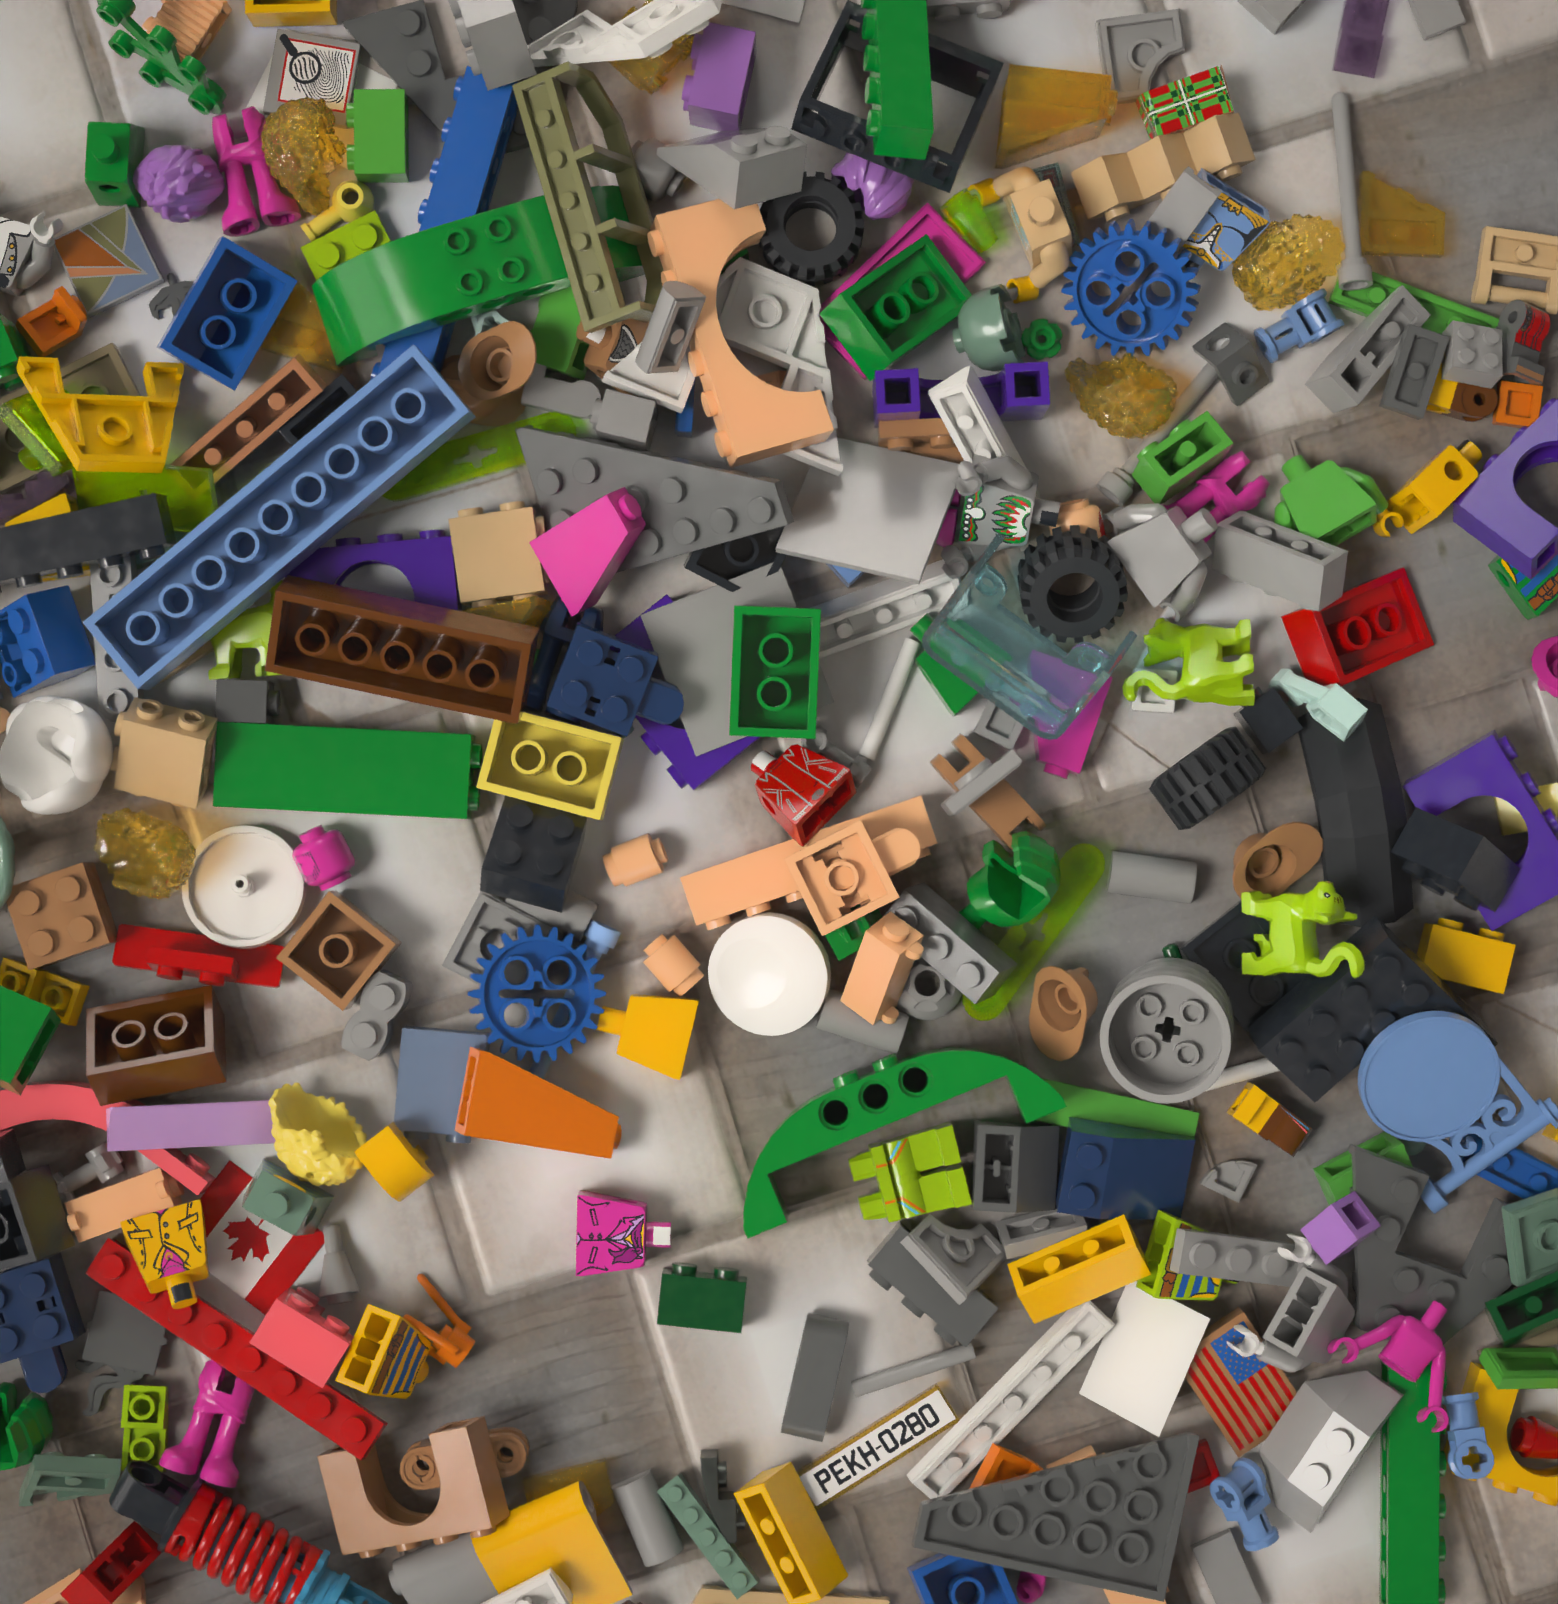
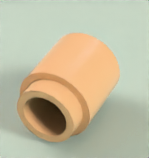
[602,833,668,887]
[643,934,704,997]

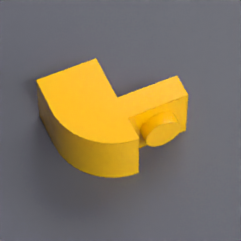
[354,1122,435,1202]

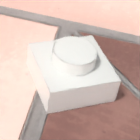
[1130,668,1177,714]

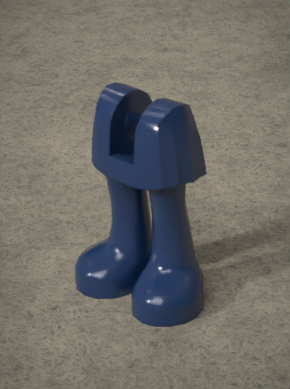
[526,595,604,725]

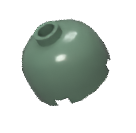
[952,284,1026,372]

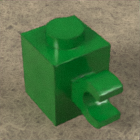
[825,904,883,961]

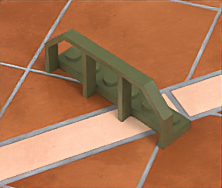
[512,61,664,333]

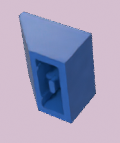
[0,585,96,698]

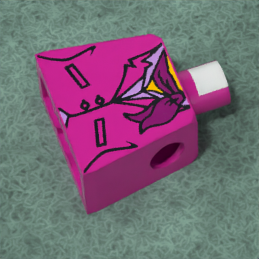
[576,1191,671,1276]

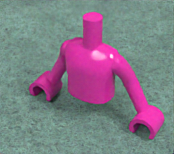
[1327,1301,1449,1433]

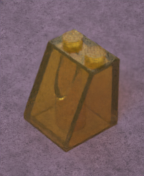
[995,64,1118,169]

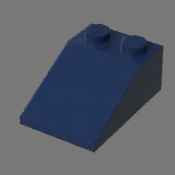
[1056,1117,1195,1220]

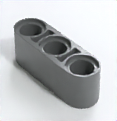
[781,1313,849,1442]

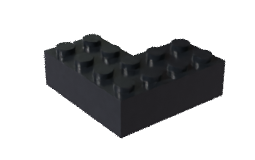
[1248,915,1498,1103]

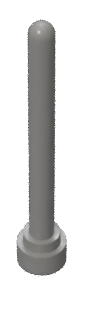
[1331,92,1373,291]
[1096,339,1230,506]

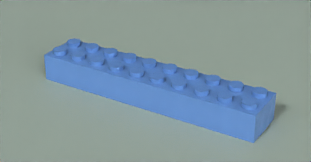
[82,344,476,690]

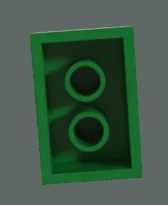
[729,605,821,739]

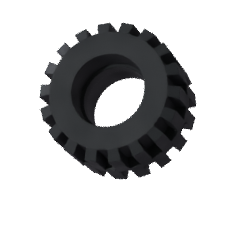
[759,171,864,286]
[1017,525,1128,643]
[1149,727,1266,830]

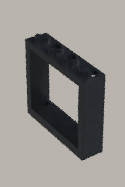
[791,0,1004,193]

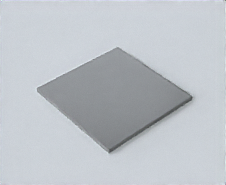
[775,438,961,584]
[640,563,834,756]

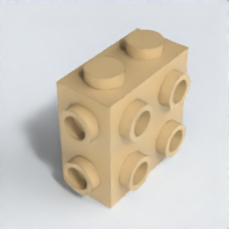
[448,501,552,612]
[110,697,218,809]

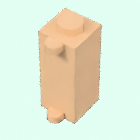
[840,911,924,1025]
[64,1167,184,1243]

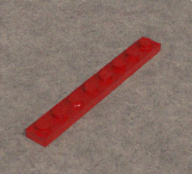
[85,1238,388,1460]

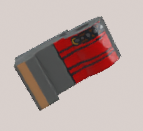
[1496,300,1550,385]

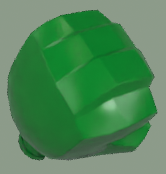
[959,831,1061,929]
[0,1382,54,1471]

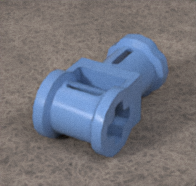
[1253,288,1345,363]
[1442,1392,1494,1479]
[1210,1458,1279,1551]

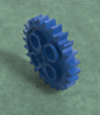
[1061,219,1201,358]
[467,924,606,1063]

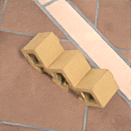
[1071,113,1256,223]

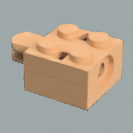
[784,820,920,936]

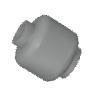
[631,138,686,202]

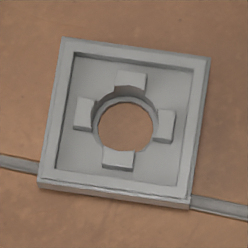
[940,749,1022,816]
[442,891,551,1004]

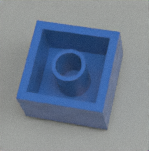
[907,1553,1018,1604]

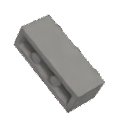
[1212,511,1348,612]

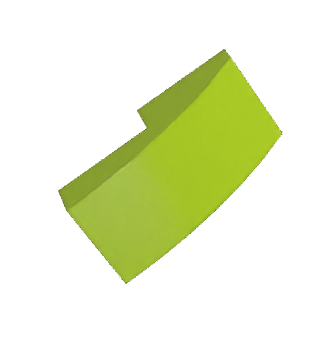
[121,1385,169,1472]

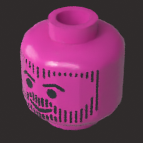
[292,825,355,891]

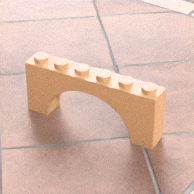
[647,199,834,468]

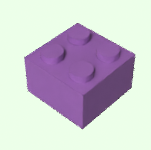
[682,22,756,132]

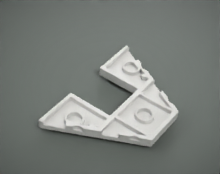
[527,0,722,67]
[601,257,843,476]

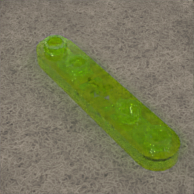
[382,412,578,502]
[962,843,1105,1021]

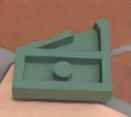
[19,1452,121,1507]

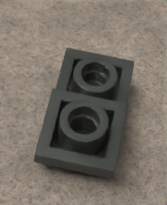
[700,1449,745,1543]

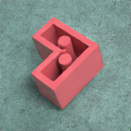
[249,1287,354,1388]

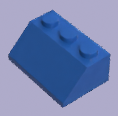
[157,236,297,391]

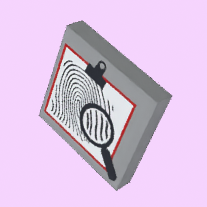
[263,29,362,129]

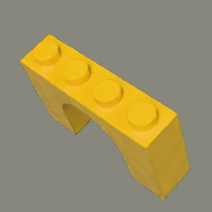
[1444,1362,1558,1506]

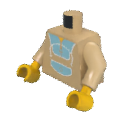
[968,167,1072,304]

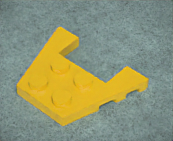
[16,356,184,473]

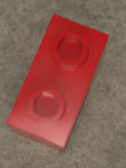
[60,1520,161,1604]

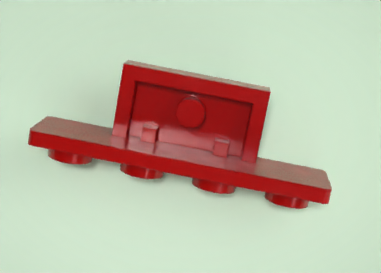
[112,924,284,988]

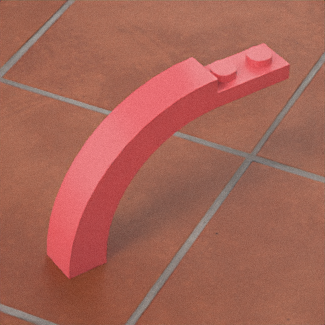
[0,1081,215,1196]

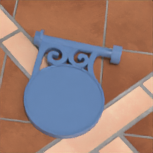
[1358,1011,1558,1214]

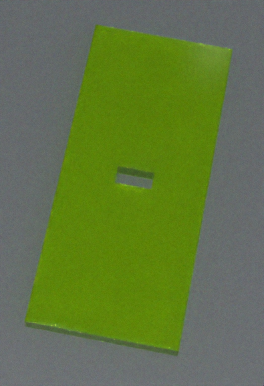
[71,463,218,532]

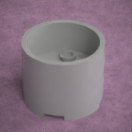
[1100,958,1234,1104]

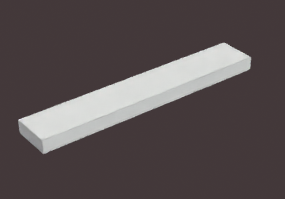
[906,1300,1115,1499]

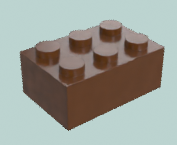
[86,985,227,1106]

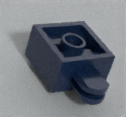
[547,622,684,737]
[0,1252,86,1393]

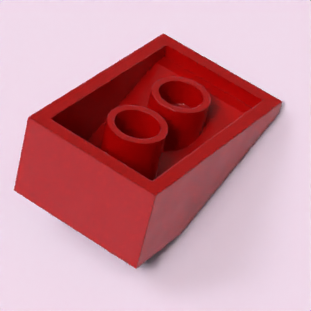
[1281,567,1434,687]

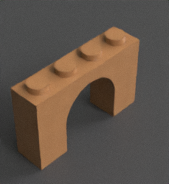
[317,1416,510,1558]

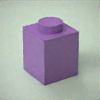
[1301,1191,1381,1265]

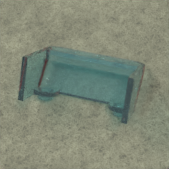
[922,532,1138,740]

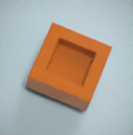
[1492,380,1543,428]

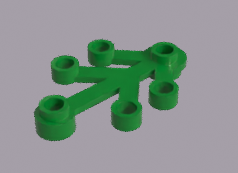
[96,0,227,115]

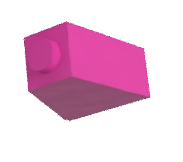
[529,487,646,616]
[1026,650,1113,779]

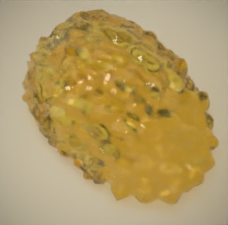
[261,97,347,216]
[1232,214,1345,311]
[1064,353,1179,439]
[93,807,196,900]

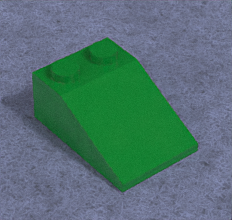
[819,234,972,381]

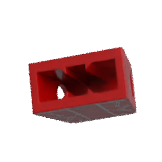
[751,744,857,847]

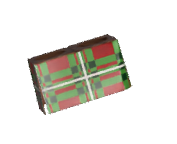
[1136,65,1234,140]

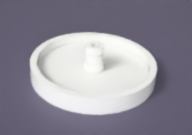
[182,825,306,949]
[708,912,831,1036]

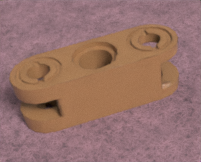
[930,733,1046,853]
[400,1427,530,1490]

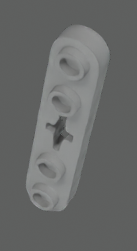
[90,555,144,722]

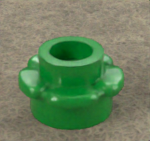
[1021,318,1063,360]

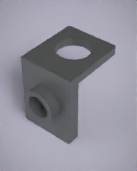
[1192,323,1270,406]

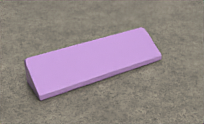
[106,1100,276,1152]

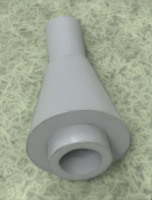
[319,1225,361,1305]

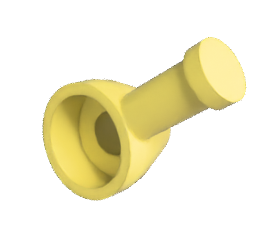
[300,180,374,242]

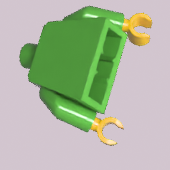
[1274,455,1404,546]

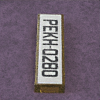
[796,1383,960,1511]

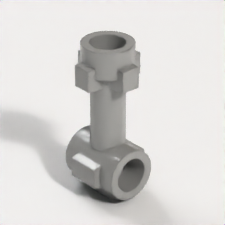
[800,725,872,788]
[52,1142,124,1205]

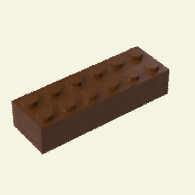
[265,575,540,724]

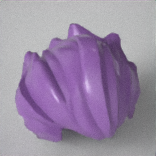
[133,145,226,223]
[831,152,914,220]

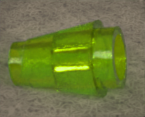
[940,188,999,254]

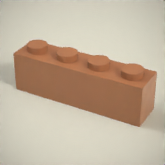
[167,353,327,500]

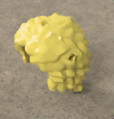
[268,1083,367,1187]

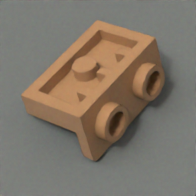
[877,418,964,464]

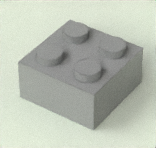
[1442,320,1503,388]

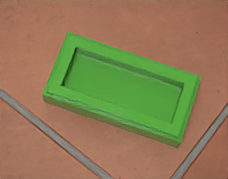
[1479,1347,1558,1389]

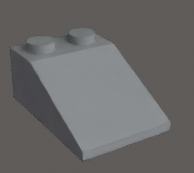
[656,126,807,209]

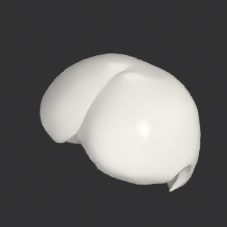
[0,695,113,815]

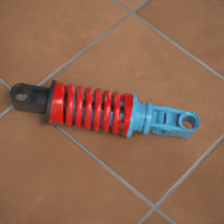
[109,1460,392,1604]

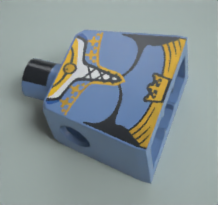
[1180,168,1270,271]

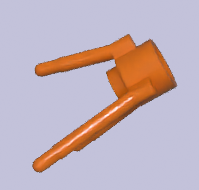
[403,1274,476,1368]

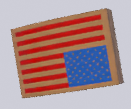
[1185,1307,1297,1458]

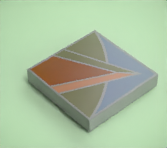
[54,204,165,318]

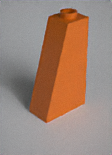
[454,1047,622,1159]

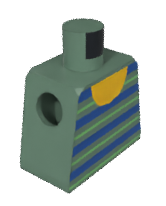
[242,1158,334,1236]

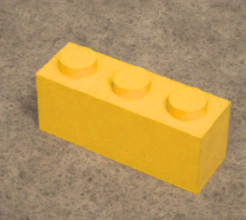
[1007,1214,1151,1324]
[733,1462,849,1604]

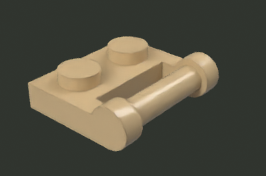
[1471,226,1558,315]

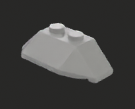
[1259,1369,1403,1533]

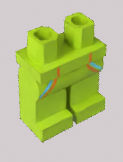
[848,1122,972,1223]

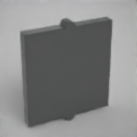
[82,1290,168,1376]

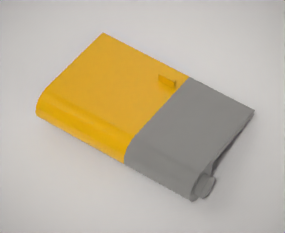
[389,1481,633,1604]

